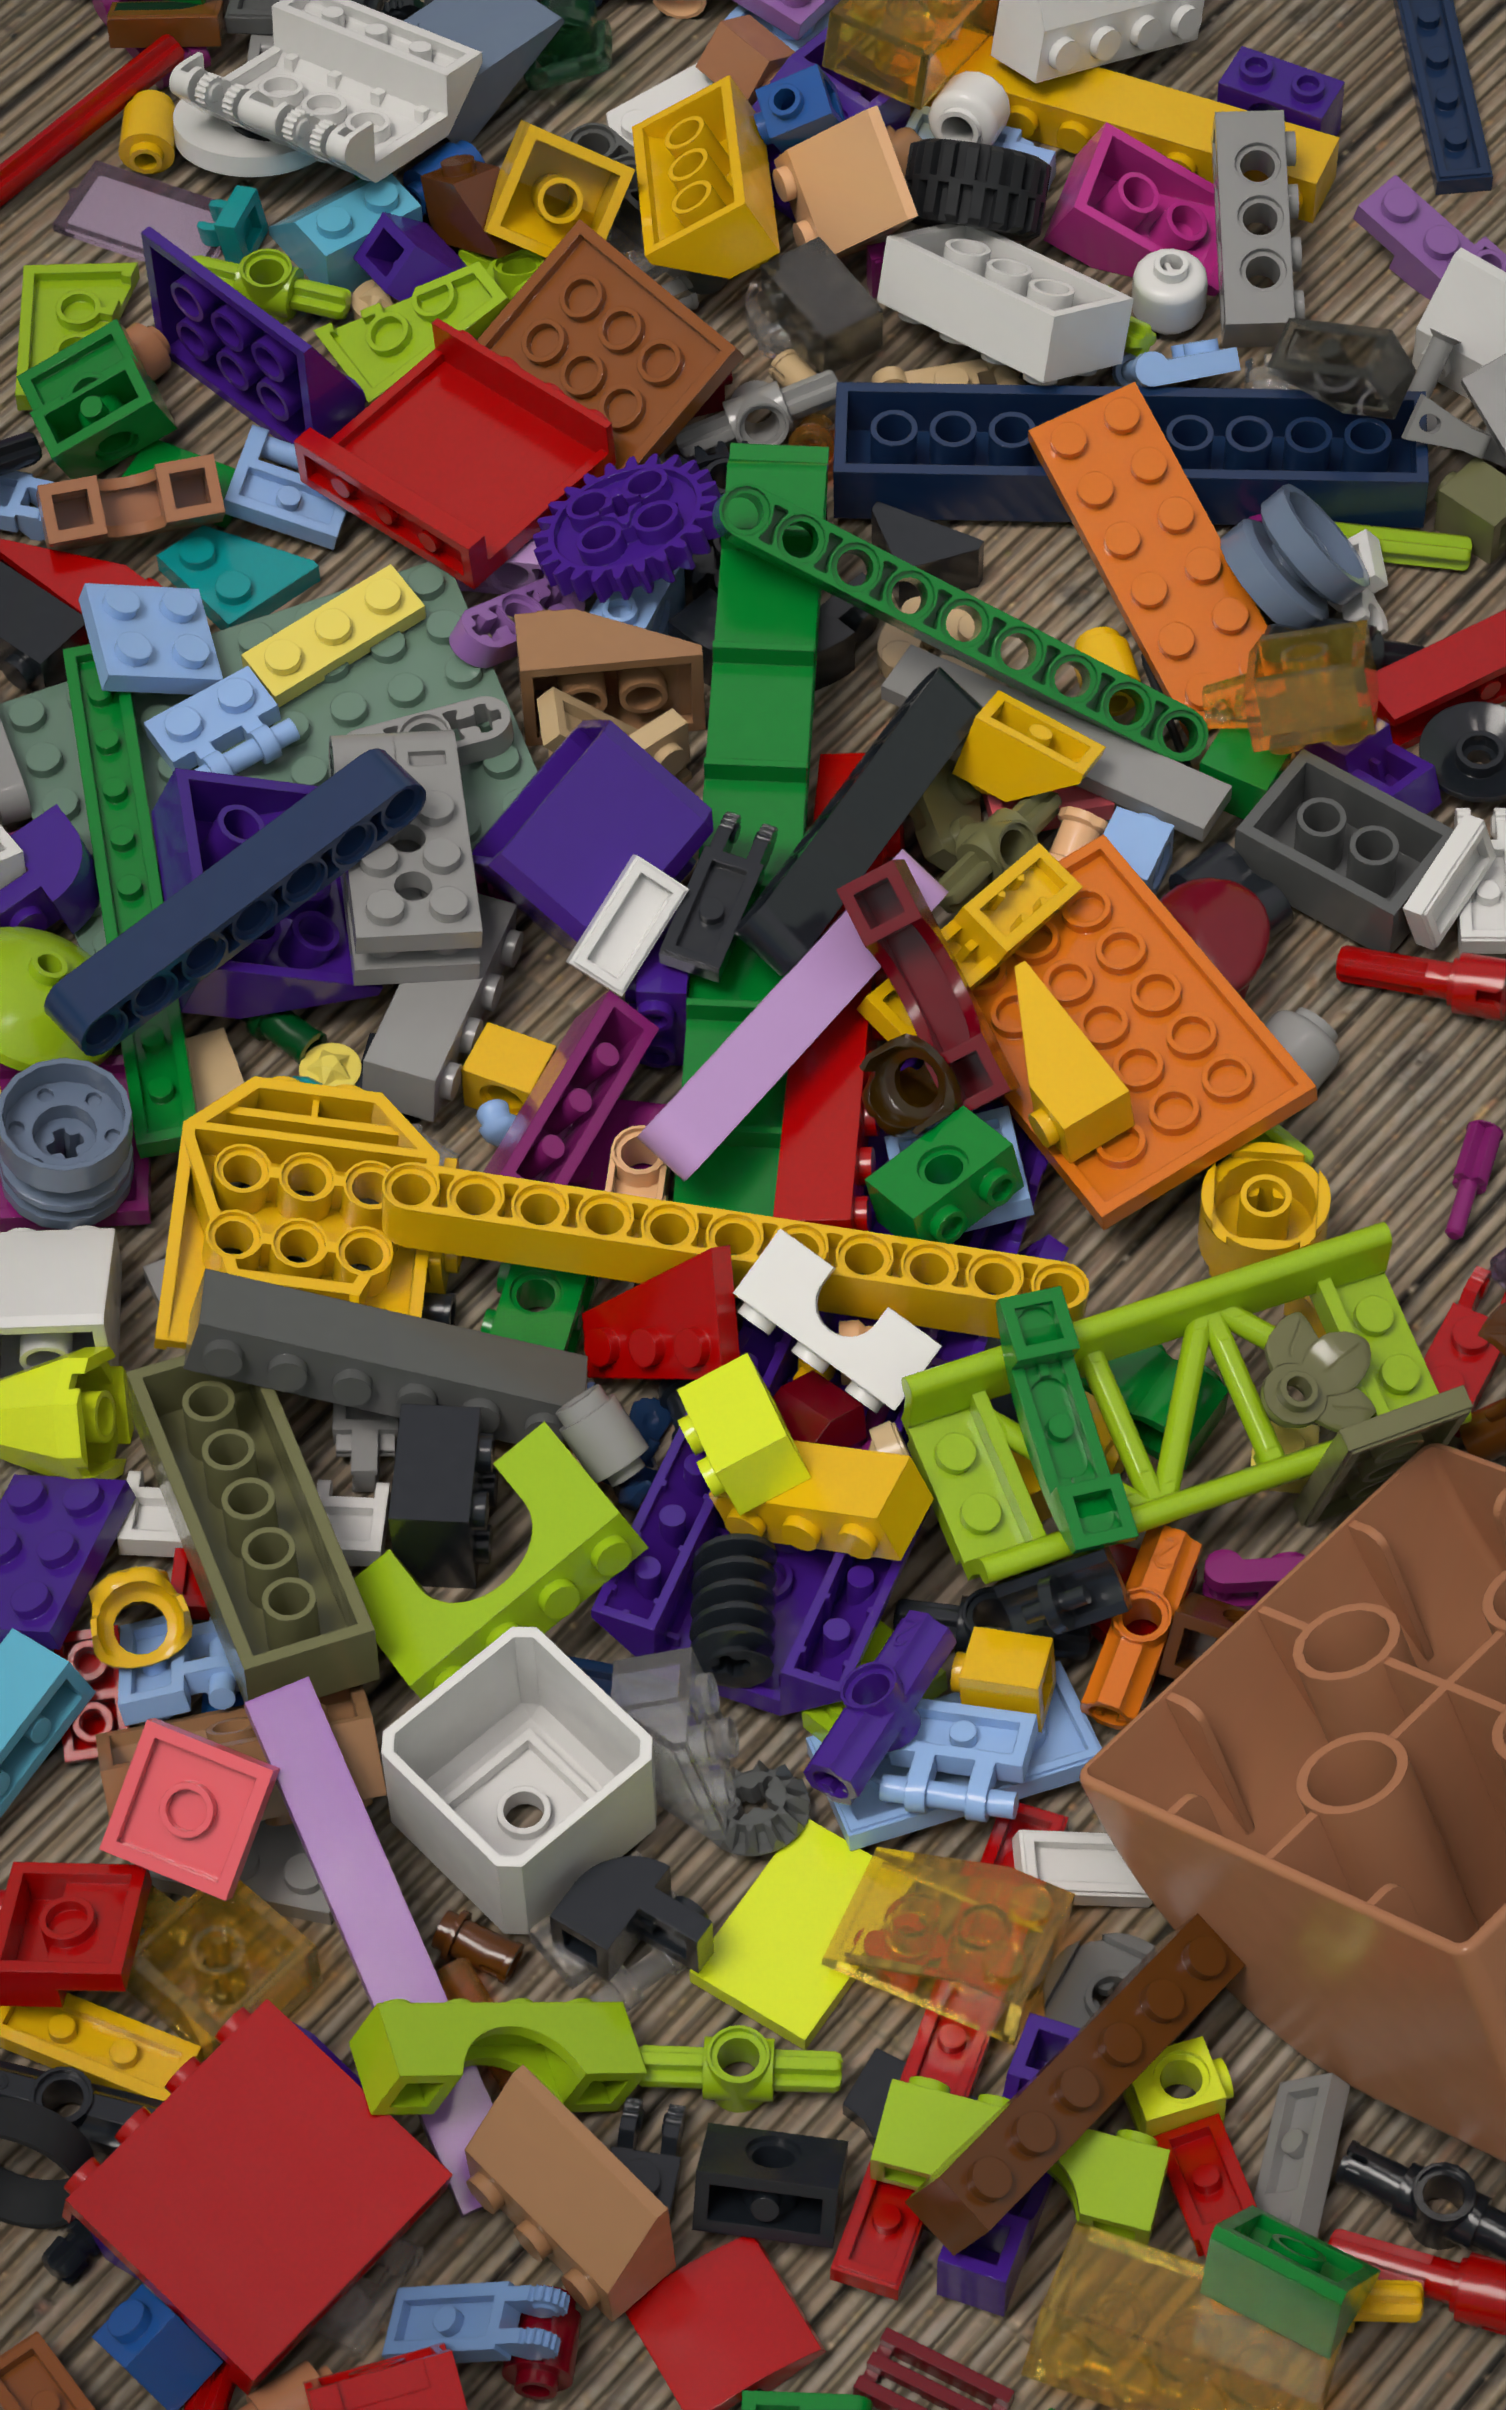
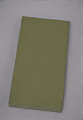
[1293,1385,1473,1527]

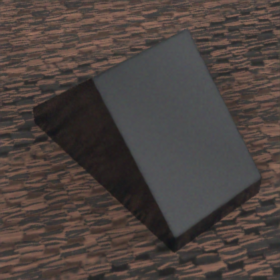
[872,501,984,608]

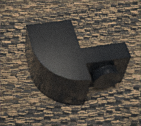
[550,1856,714,1981]

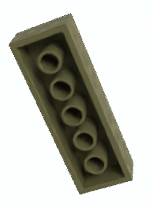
[126,1355,380,1703]

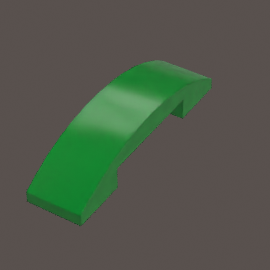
[995,1286,1139,1554]

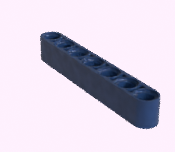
[44,748,426,1057]

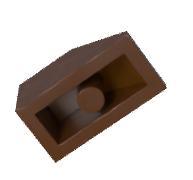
[420,154,524,259]

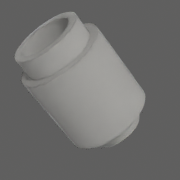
[555,1384,649,1487]

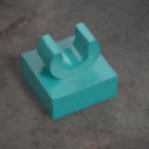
[197,185,269,264]

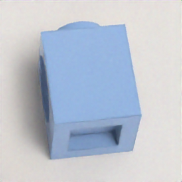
[1103,806,1174,895]

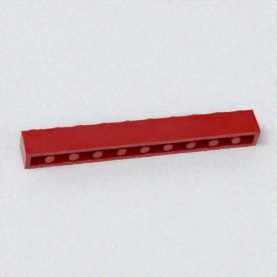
[773,753,905,1232]

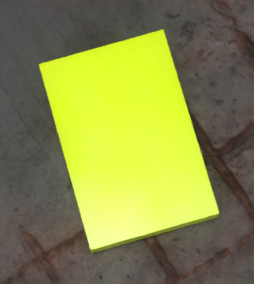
[689,1819,918,2050]

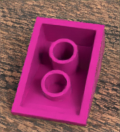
[1043,122,1219,297]

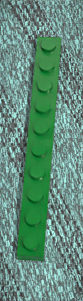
[63,644,198,1159]

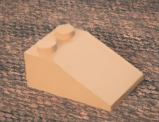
[773,105,918,268]

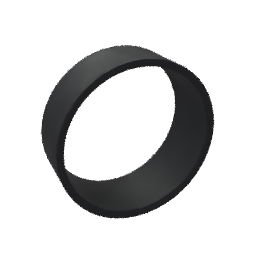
[0,2097,94,2229]

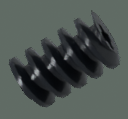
[688,1533,778,1688]

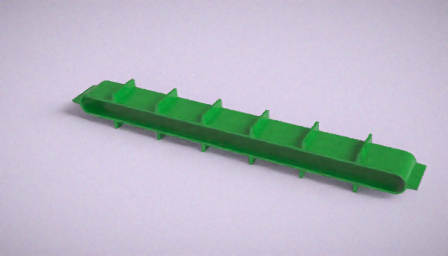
[671,443,829,1255]

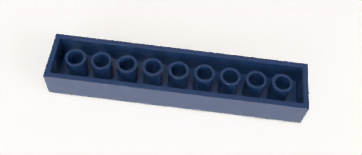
[833,382,1429,528]

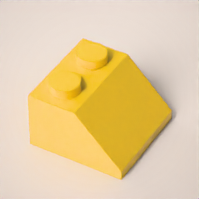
[484,120,635,258]

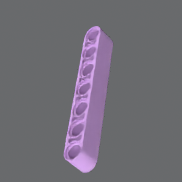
[637,849,949,1182]

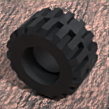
[905,138,1052,241]

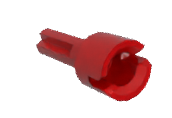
[1335,945,1506,1022]
[1328,2229,1506,2336]

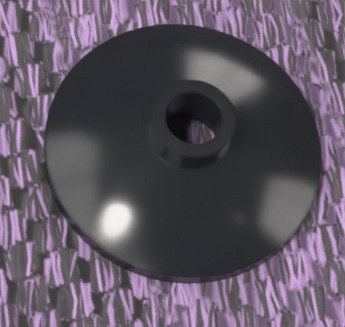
[1419,701,1506,802]

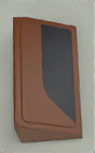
[107,0,224,48]

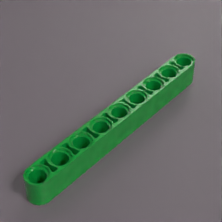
[712,483,1209,763]

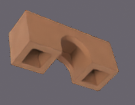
[36,454,225,551]

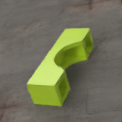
[349,1998,647,2115]
[870,2076,1170,2250]

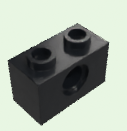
[692,2123,849,2249]

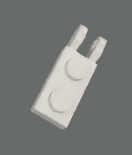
[1454,808,1506,954]

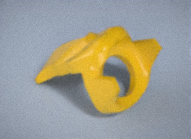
[89,1566,193,1669]

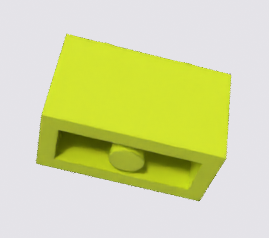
[677,1353,811,1515]

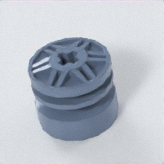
[0,1058,134,1230]

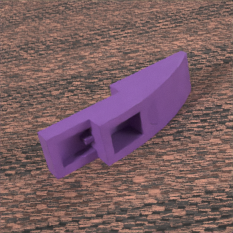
[1353,175,1506,300]

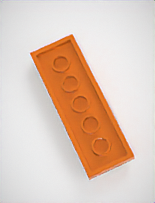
[1028,382,1298,740]

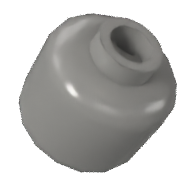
[1265,1007,1340,1090]

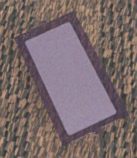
[52,160,223,262]

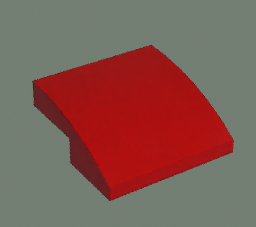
[625,2237,826,2410]

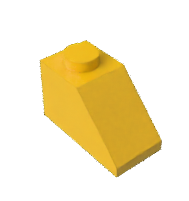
[952,690,1106,802]

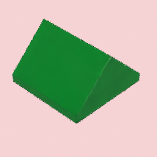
[1200,2205,1381,2360]

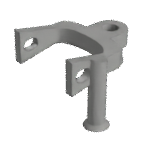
[1379,328,1506,468]

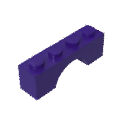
[937,2012,1080,2317]

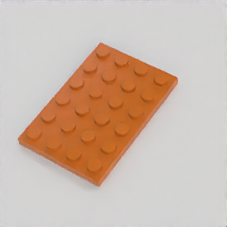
[972,834,1318,1230]

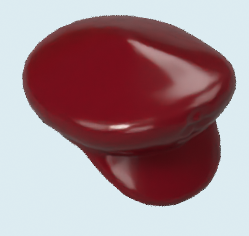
[1160,877,1270,1000]

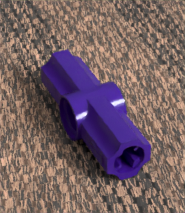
[803,1610,957,1805]

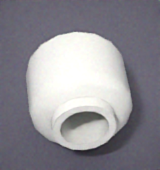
[928,71,1010,145]
[1132,248,1208,335]

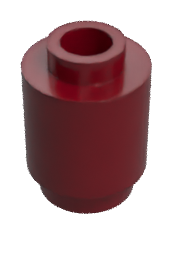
[502,2285,582,2400]

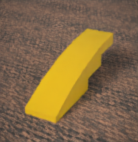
[856,843,1083,1041]

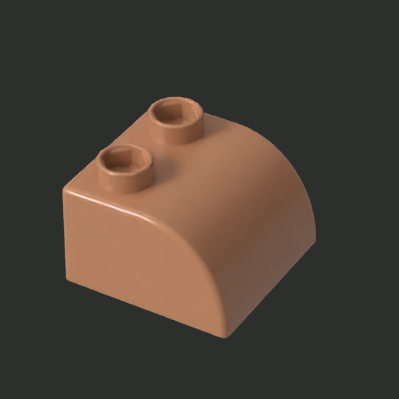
[1079,1443,1506,2163]

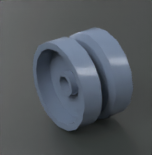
[1220,484,1370,629]

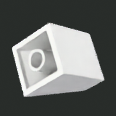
[0,1225,122,1379]

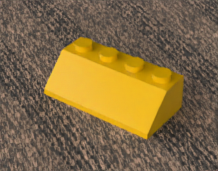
[632,75,780,279]

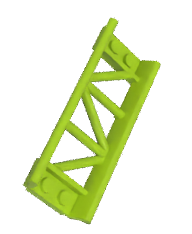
[901,1222,1472,1585]

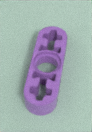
[449,577,585,668]

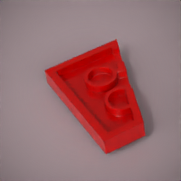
[582,1245,740,1380]

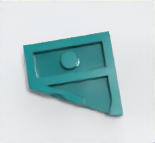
[156,525,321,630]

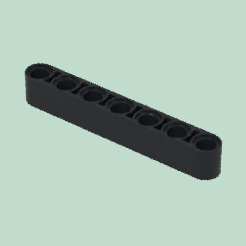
[733,666,983,976]

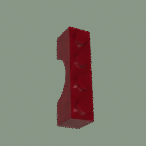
[836,859,1021,1112]

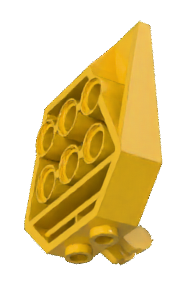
[154,1076,440,1350]

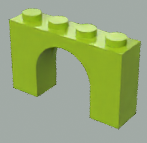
[354,1421,649,1700]

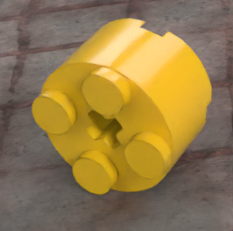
[1198,1142,1331,1277]

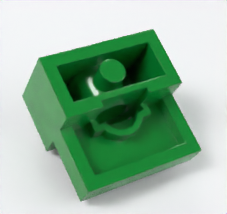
[16,319,178,479]

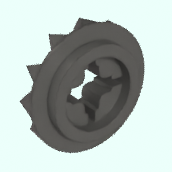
[701,1760,811,1856]

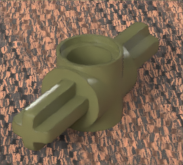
[938,791,1062,914]

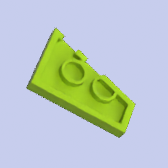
[313,261,510,405]
[15,262,140,411]

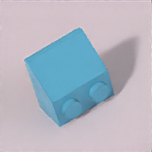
[268,173,423,292]

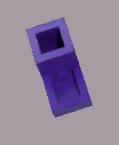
[0,804,100,934]

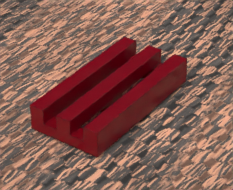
[853,2327,1015,2410]

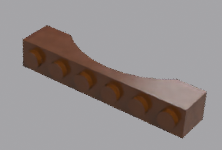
[905,1913,1245,2256]

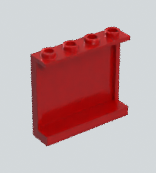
[294,318,617,590]
[62,1999,453,2395]

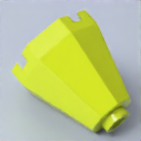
[0,1347,134,1479]

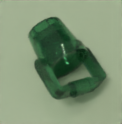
[523,0,612,91]

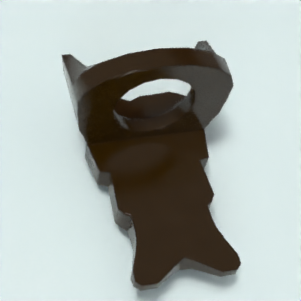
[859,1034,962,1138]

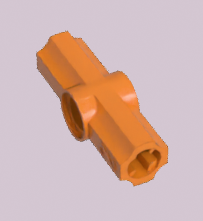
[1080,1525,1203,1730]

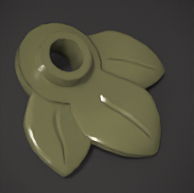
[1261,1312,1376,1433]

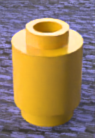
[118,90,176,174]
[1074,627,1142,717]

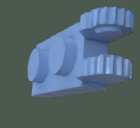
[382,2281,570,2363]

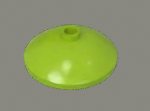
[0,927,117,1071]

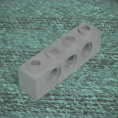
[1211,110,1305,348]

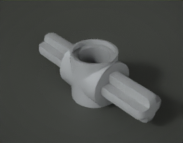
[676,370,838,461]

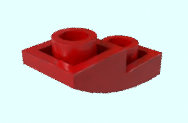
[53,1625,131,1764]

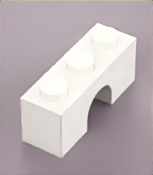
[733,1229,942,1413]

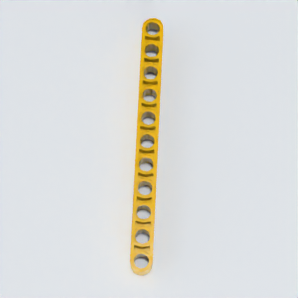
[382,1162,1089,1339]

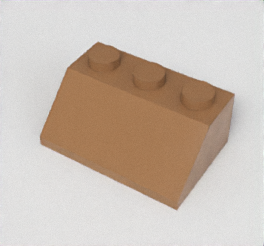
[464,2065,676,2323]

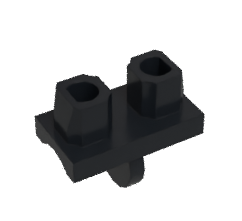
[993,1546,1133,1637]

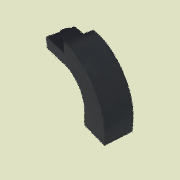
[668,572,879,691]

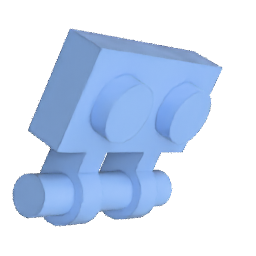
[143,666,300,775]
[118,1616,240,1726]
[879,1698,1038,1823]

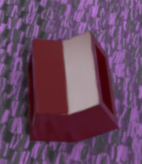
[773,1370,867,1448]

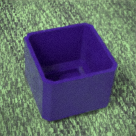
[471,720,714,950]

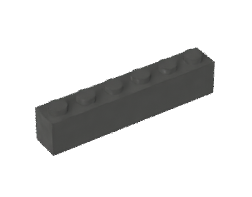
[183,1268,588,1450]

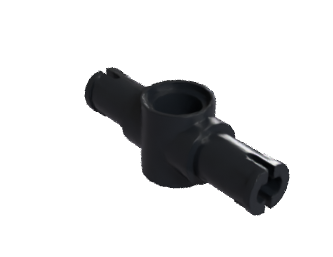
[1335,2140,1506,2260]

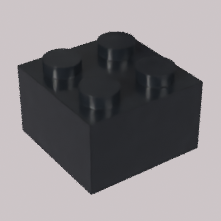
[388,1404,498,1589]

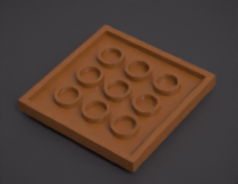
[477,219,744,475]

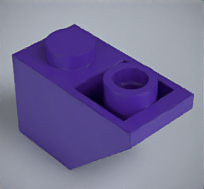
[353,212,467,301]

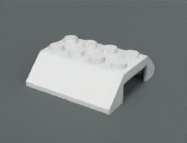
[169,0,483,183]

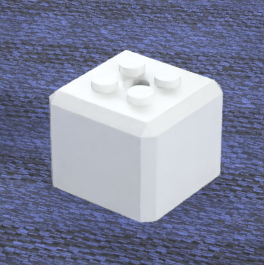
[381,1627,657,1934]

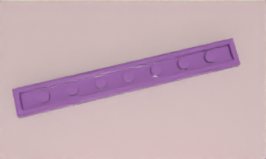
[244,1676,493,2218]

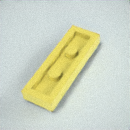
[241,564,426,707]

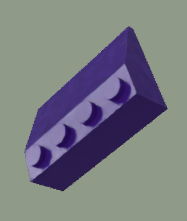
[141,226,366,444]
[151,768,383,1019]

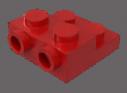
[0,1862,152,2008]

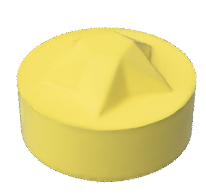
[299,1043,362,1086]

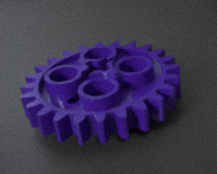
[533,453,721,603]

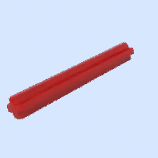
[0,34,185,207]

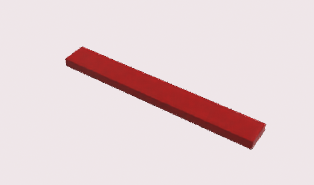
[830,1802,1069,2301]

